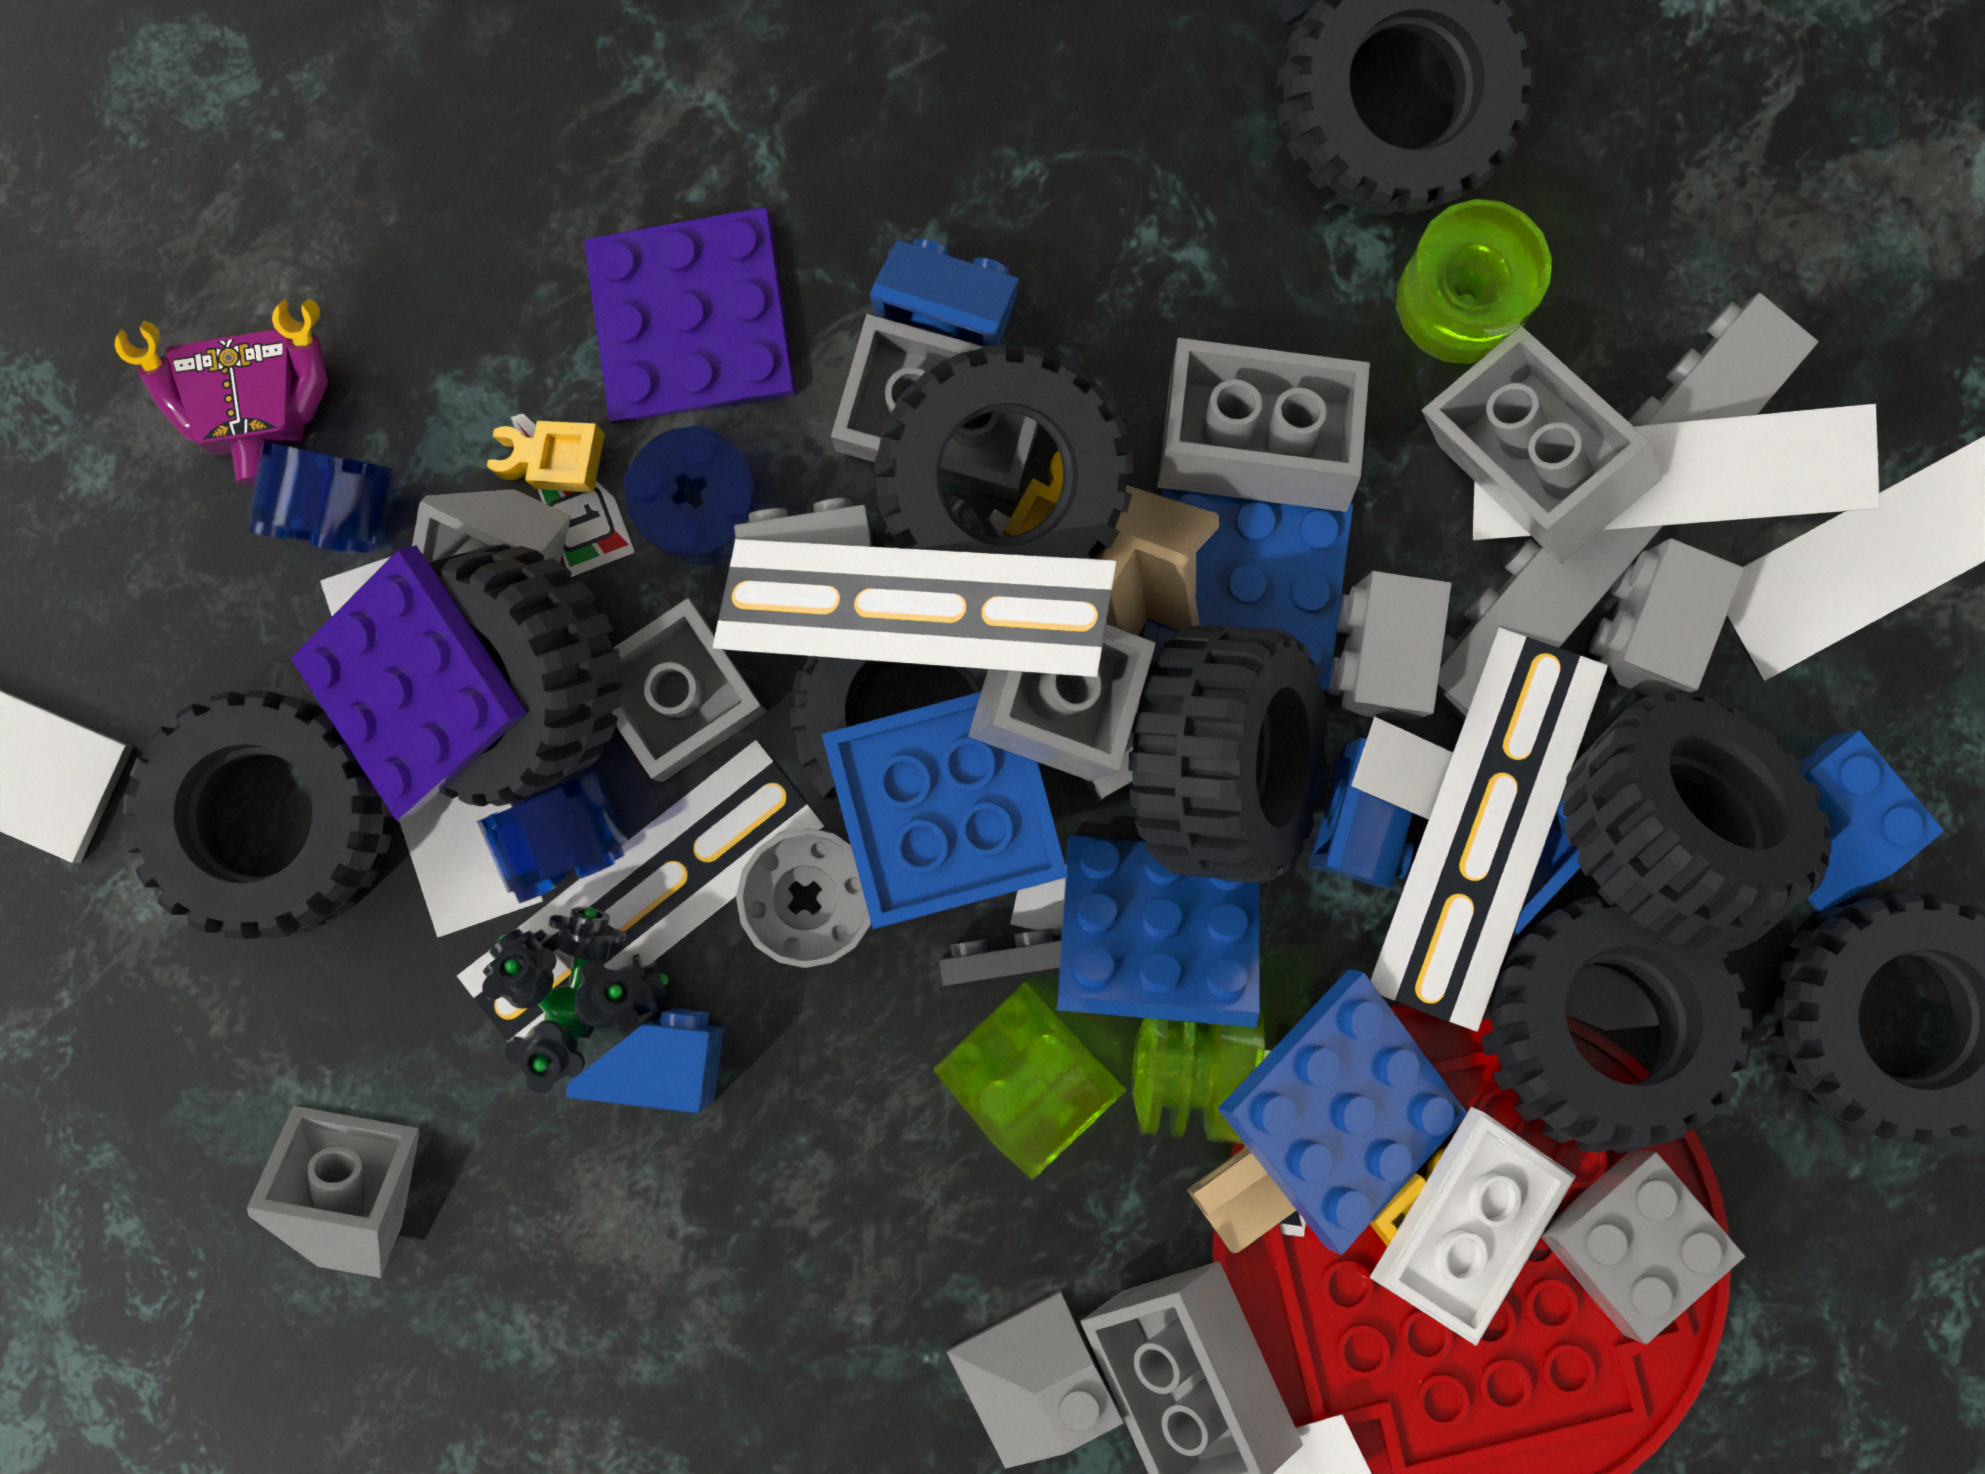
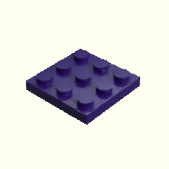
[584,207,797,423]
[290,545,527,821]

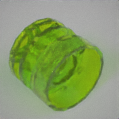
[1396,199,1552,364]
[1131,1008,1265,1144]

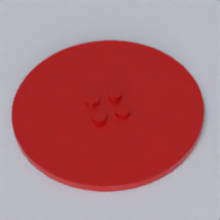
[1211,1003,1731,1474]

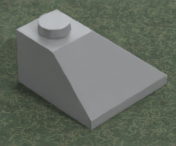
[412,489,571,635]
[247,1105,419,1278]
[947,1290,1123,1469]

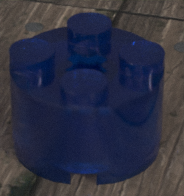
[624,426,760,565]
[248,441,393,554]
[476,770,628,903]

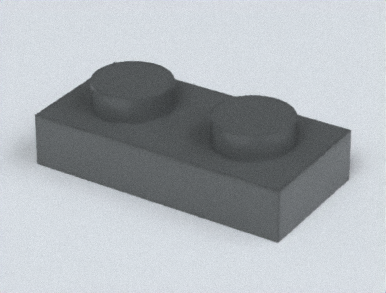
[939,928,1061,986]

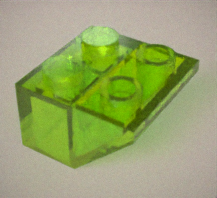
[933,982,1126,1180]

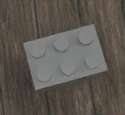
[831,314,1039,502]
[1422,326,1662,564]
[1157,338,1370,512]
[1080,1261,1303,1474]

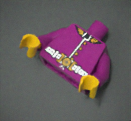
[115,299,328,485]

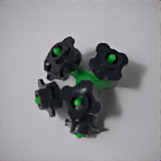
[482,907,669,1093]

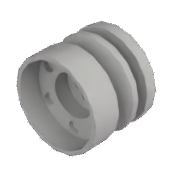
[736,828,871,968]

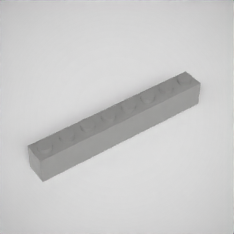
[1436,292,1819,722]

